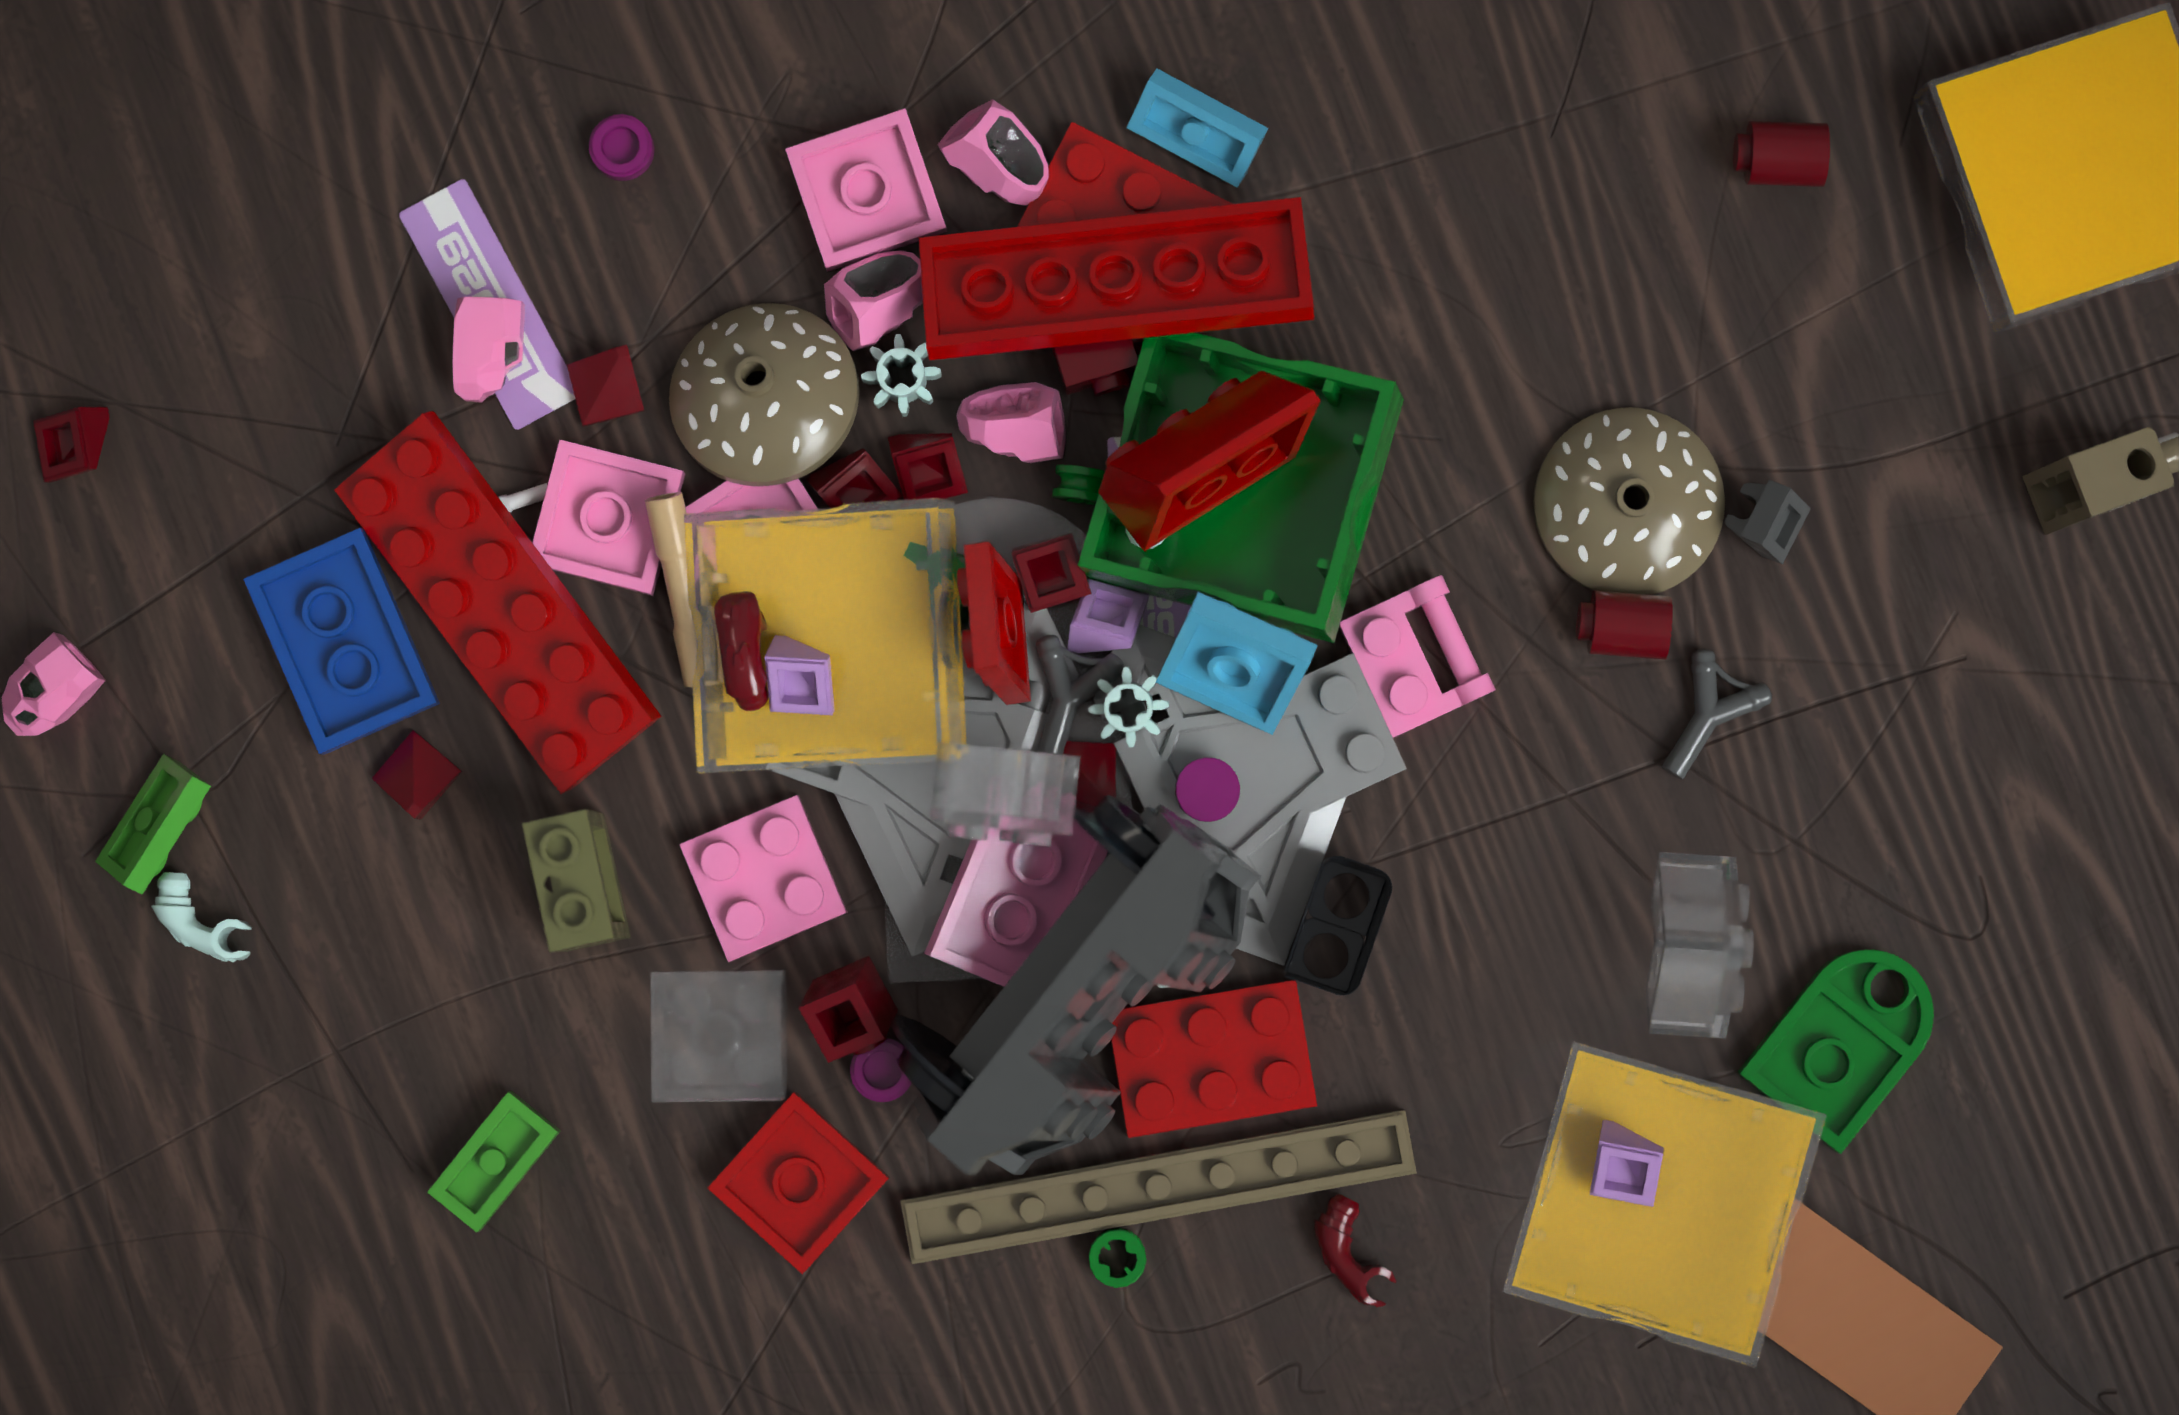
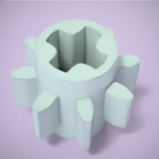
[861,334,942,417]
[1088,666,1169,747]

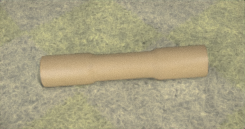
[645,492,720,687]

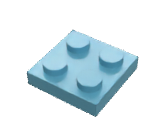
[1156,592,1317,735]

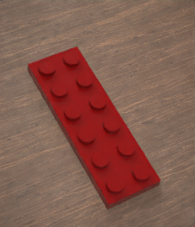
[919,197,1314,360]
[334,411,662,794]

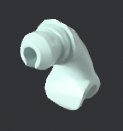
[151,872,252,963]

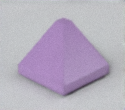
[1067,578,1149,654]
[765,635,835,715]
[1590,1120,1664,1207]

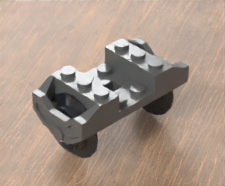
[891,795,1261,1175]

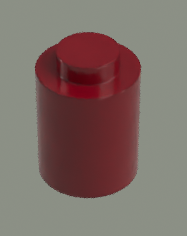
[1733,121,1830,187]
[1576,590,1673,660]

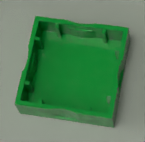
[1078,333,1404,643]

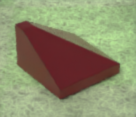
[567,344,644,427]
[33,407,110,483]
[887,433,968,509]
[806,448,903,515]
[1011,532,1092,613]
[371,730,462,820]
[1049,741,1116,807]

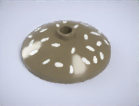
[669,303,859,486]
[1533,407,1725,595]

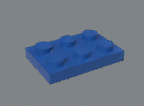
[243,528,440,755]

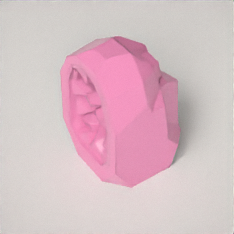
[957,382,1066,463]

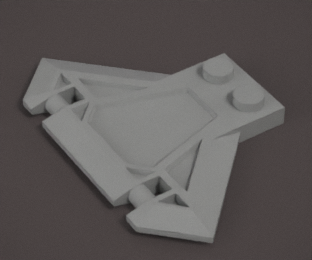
[772,604,1079,957]
[1093,625,1407,966]

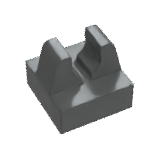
[1725,479,1811,565]

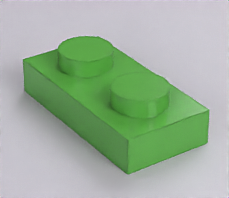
[95,753,211,895]
[427,1091,561,1233]

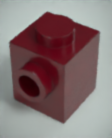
[1052,338,1144,396]
[799,956,898,1063]

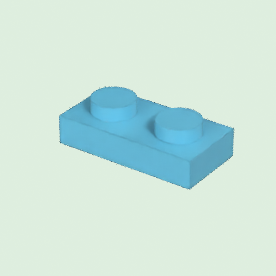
[1127,68,1268,188]

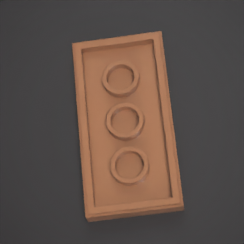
[1756,1197,2003,1415]

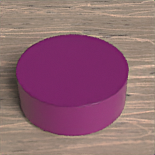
[589,114,654,181]
[1175,757,1240,822]
[850,1038,912,1102]

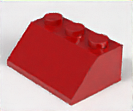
[1098,370,1321,551]

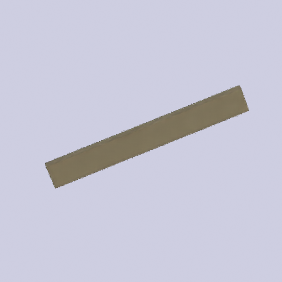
[901,1109,1417,1264]

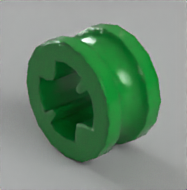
[1052,464,1105,506]
[1089,1228,1146,1288]

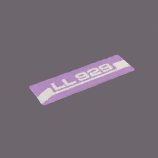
[399,179,575,430]

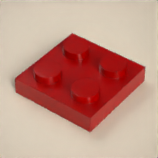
[957,541,1031,705]
[708,1091,890,1275]

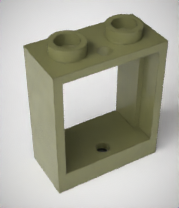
[522,809,631,952]

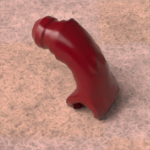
[714,591,769,711]
[1314,1194,1397,1307]

